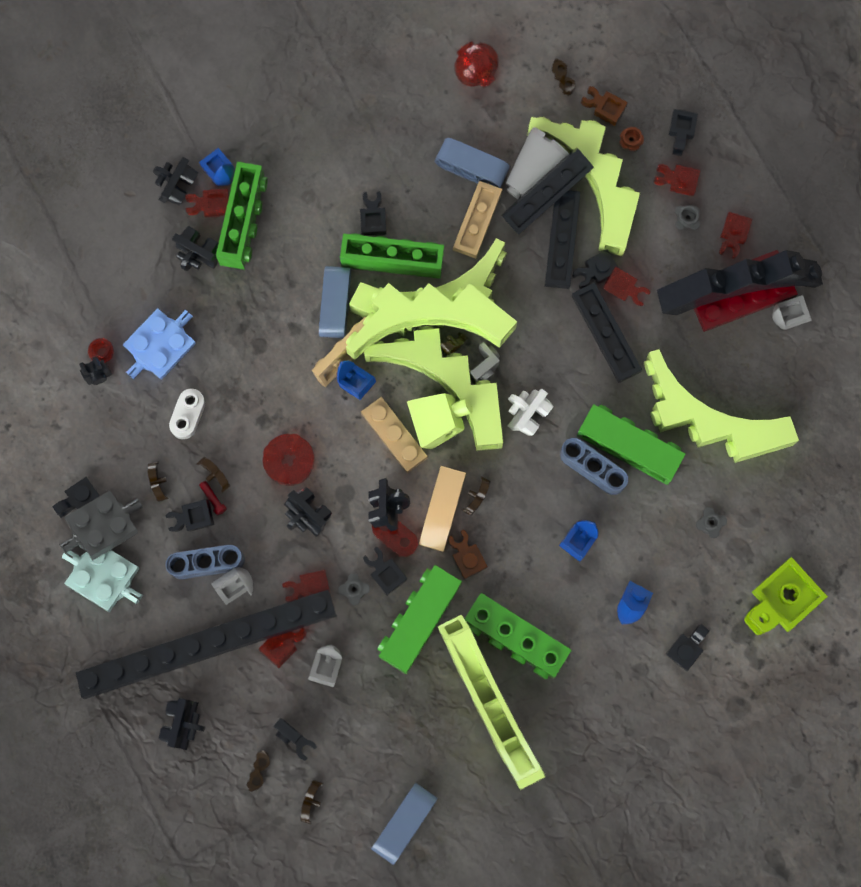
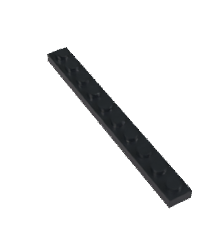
[75,590,337,699]

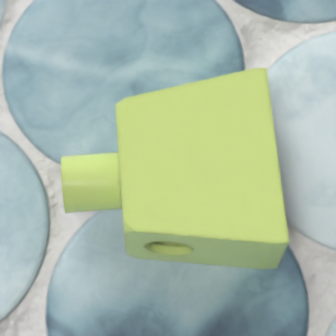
[407,393,472,449]

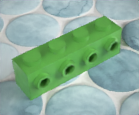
[216,161,268,270]
[340,234,444,279]
[577,404,685,485]
[377,565,462,675]
[465,593,571,680]

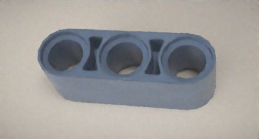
[435,138,510,188]
[319,266,351,338]
[560,438,628,495]
[165,545,245,579]
[371,783,438,865]

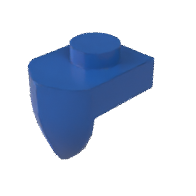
[199,148,235,186]
[336,360,376,400]
[559,520,599,561]
[617,581,653,625]

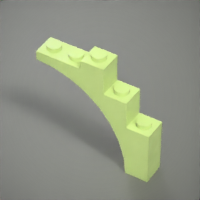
[527,117,640,256]
[349,238,507,337]
[346,283,517,360]
[364,326,503,451]
[644,349,799,463]
[438,615,545,790]

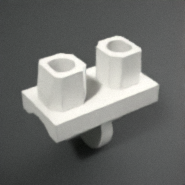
[508,389,553,436]

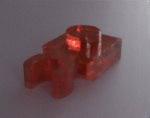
[653,164,700,196]
[185,189,229,217]
[719,212,752,259]
[603,267,651,306]
[282,570,330,602]
[259,628,307,668]

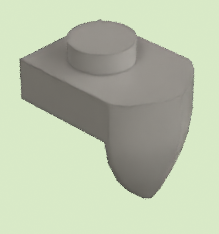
[772,295,812,330]
[211,567,254,605]
[308,645,342,687]

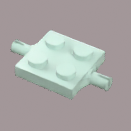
[62,550,143,613]

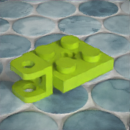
[744,557,828,635]

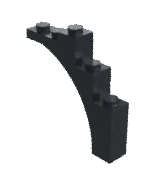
[657,250,823,315]

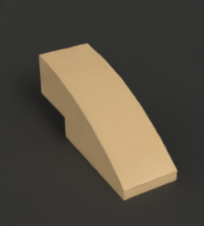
[419,466,466,552]

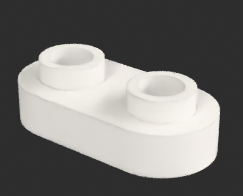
[169,389,205,439]

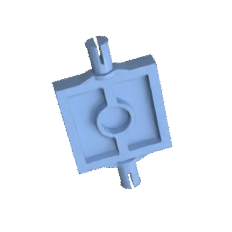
[123,308,196,380]

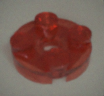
[263,434,315,486]

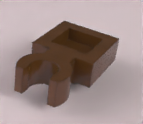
[581,86,628,126]
[448,530,488,580]

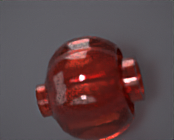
[454,41,499,88]

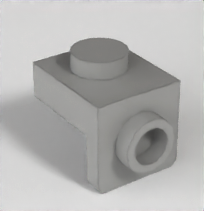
[470,342,500,385]

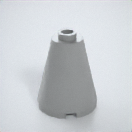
[506,127,569,199]

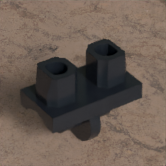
[153,157,198,205]
[172,226,219,271]
[368,478,410,531]
[284,487,332,537]
[159,698,205,750]

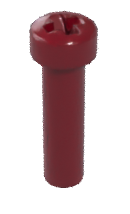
[199,481,227,516]

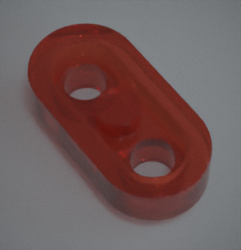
[372,521,418,557]

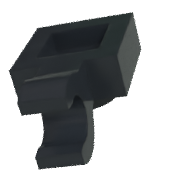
[668,109,698,156]
[52,477,100,518]
[665,624,709,671]
[273,718,317,761]

